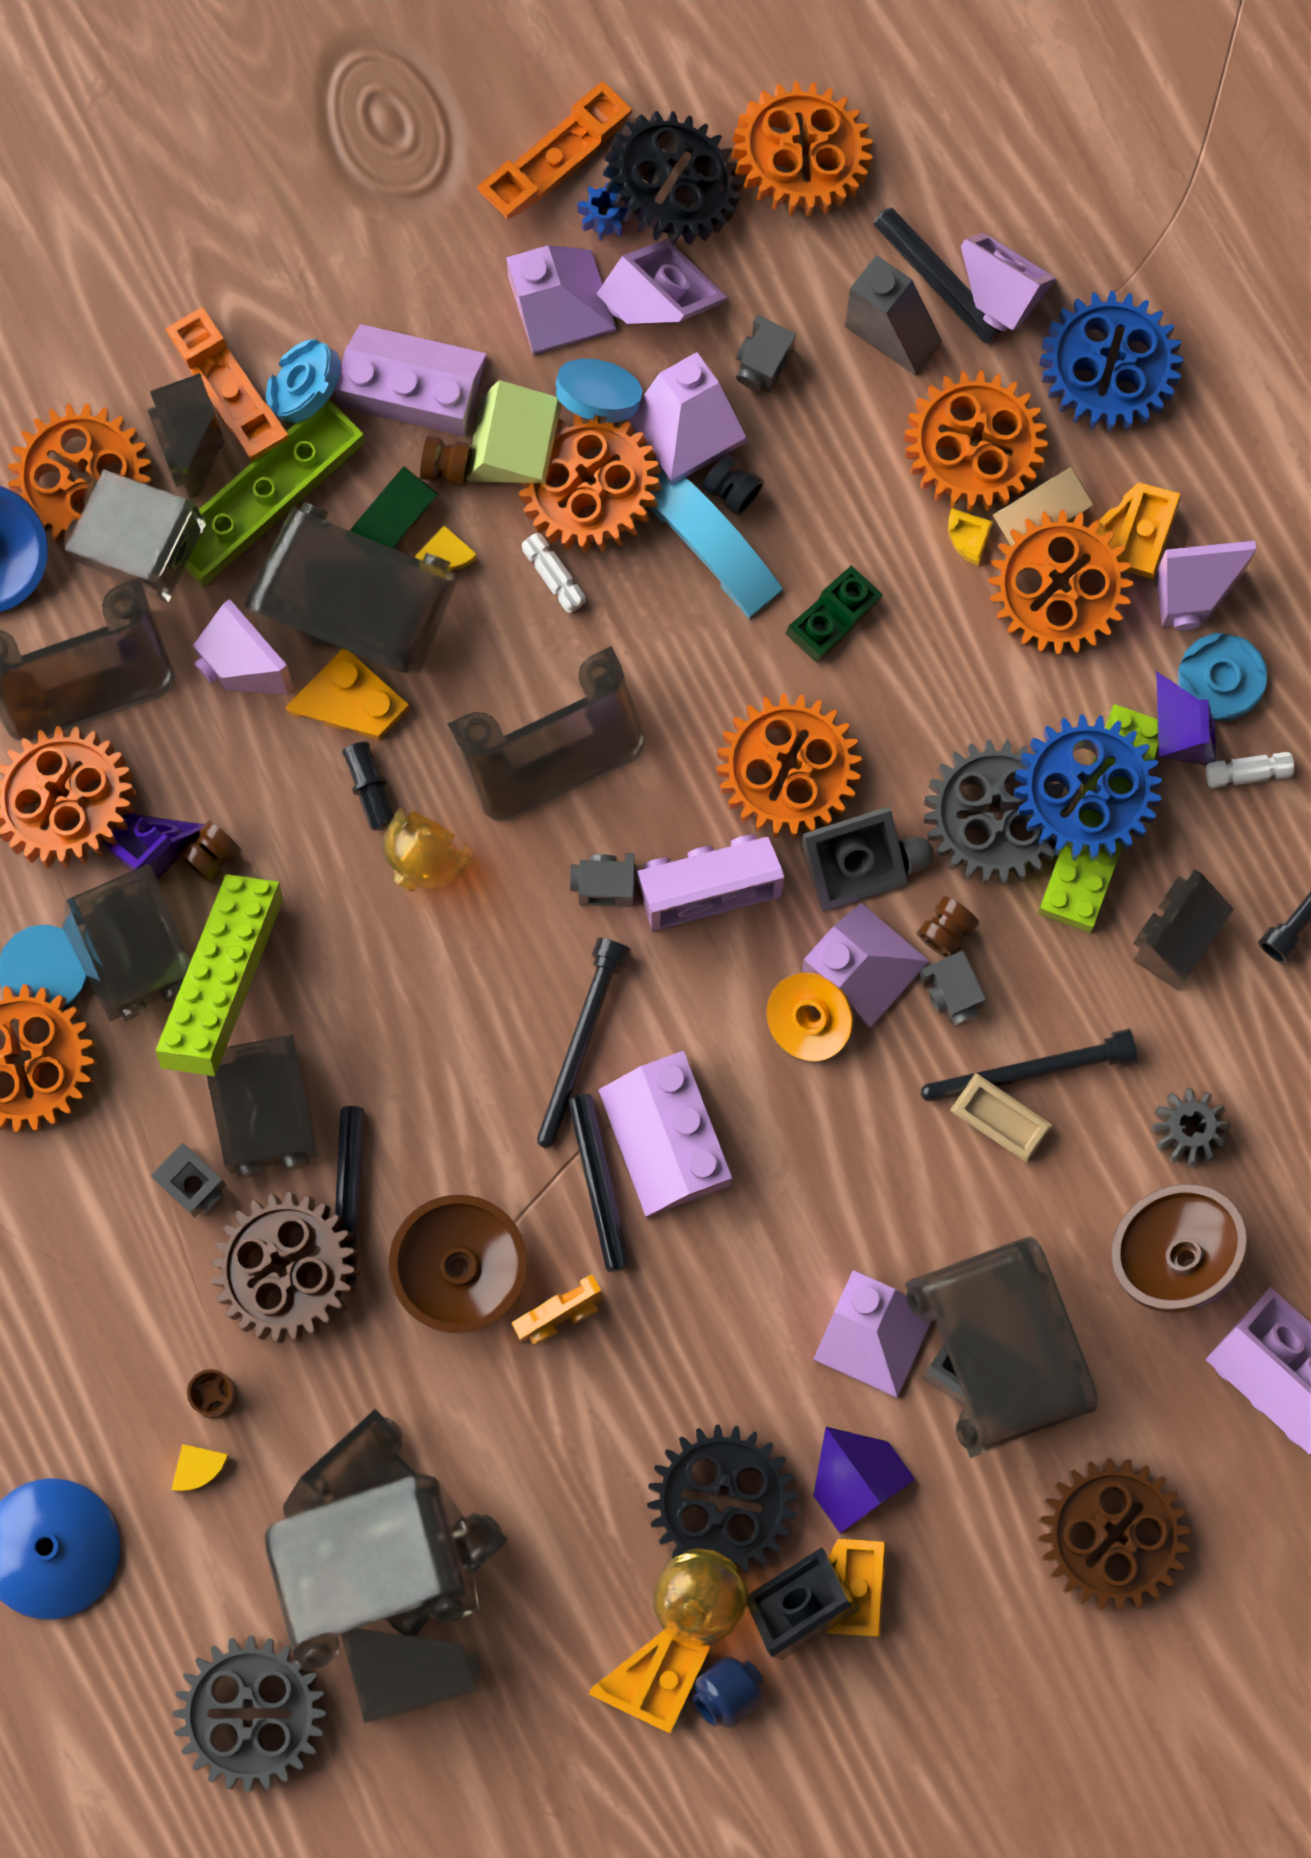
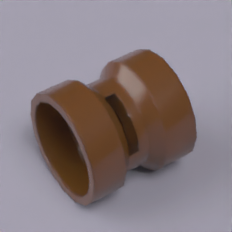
[420,436,472,487]
[178,820,242,883]
[916,896,979,958]
[187,1369,238,1420]

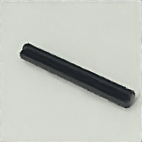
[874,207,1001,344]
[569,1094,630,1272]
[335,1106,365,1286]

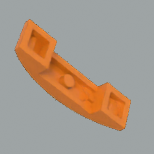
[477,80,633,219]
[165,307,290,461]

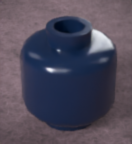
[692,1657,764,1728]

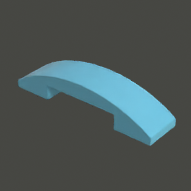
[648,470,783,619]

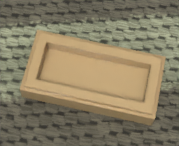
[950,1073,1052,1162]

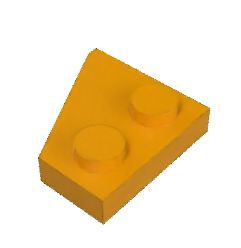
[1071,482,1181,580]
[285,646,410,741]
[512,1274,603,1345]
[825,1539,887,1638]
[588,1627,710,1734]

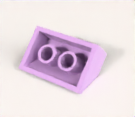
[334,324,487,437]
[637,834,784,932]
[598,1050,732,1218]
[1205,1287,1311,1455]

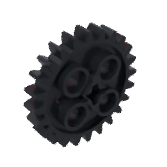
[603,111,743,245]
[647,1425,798,1578]

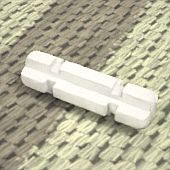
[522,533,586,613]
[1205,752,1294,788]

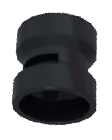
[703,454,764,515]

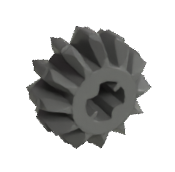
[1151,1088,1230,1167]

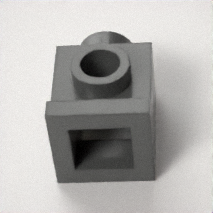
[736,314,796,393]
[570,853,635,907]
[919,951,986,1027]
[151,1143,226,1218]

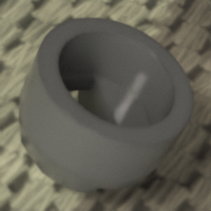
[898,837,934,875]

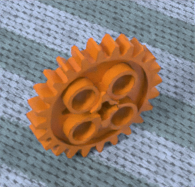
[732,81,873,217]
[904,370,1048,512]
[8,403,153,547]
[518,414,662,553]
[988,510,1133,655]
[716,693,862,839]
[0,726,136,869]
[0,984,98,1133]

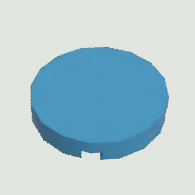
[266,339,341,423]
[555,358,643,423]
[1178,633,1267,721]
[0,924,89,1010]

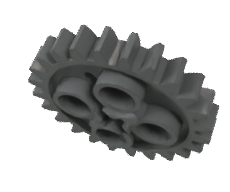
[923,739,1070,885]
[173,1636,327,1792]

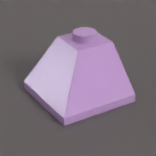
[961,232,1056,332]
[597,239,727,324]
[506,245,616,355]
[628,352,748,485]
[1155,541,1256,631]
[193,599,295,695]
[802,903,929,1029]
[813,1270,935,1398]

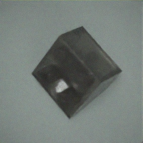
[147,373,225,499]
[1133,869,1234,991]

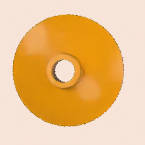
[766,972,853,1061]

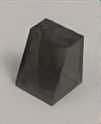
[64,470,206,603]
[62,864,190,1022]
[206,1035,319,1178]
[339,1627,485,1724]

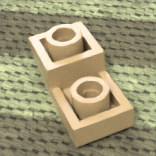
[993,466,1094,546]

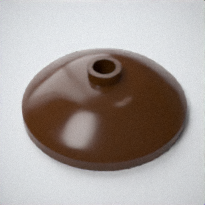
[1111,1184,1249,1313]
[389,1195,527,1334]

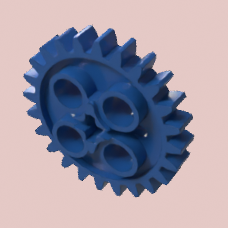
[1039,291,1183,432]
[1014,714,1162,861]

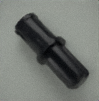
[342,741,395,831]

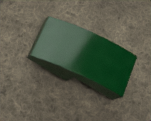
[345,466,439,560]
[785,565,883,663]

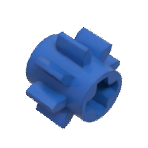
[578,182,631,240]

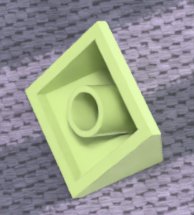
[466,380,561,483]

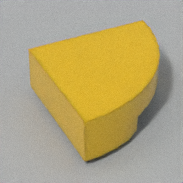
[948,508,993,566]
[414,526,477,571]
[171,1444,229,1492]

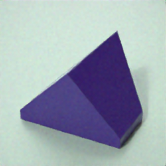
[1156,671,1216,766]
[101,812,205,888]
[813,1427,915,1534]

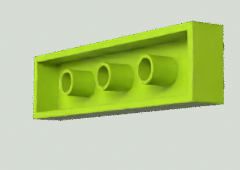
[163,399,366,588]
[1037,704,1159,933]
[155,874,284,1076]

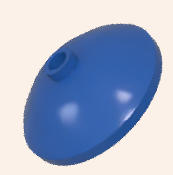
[0,485,48,612]
[0,1478,121,1620]

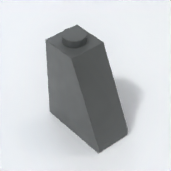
[845,255,941,376]

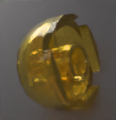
[382,807,475,892]
[653,1548,748,1647]

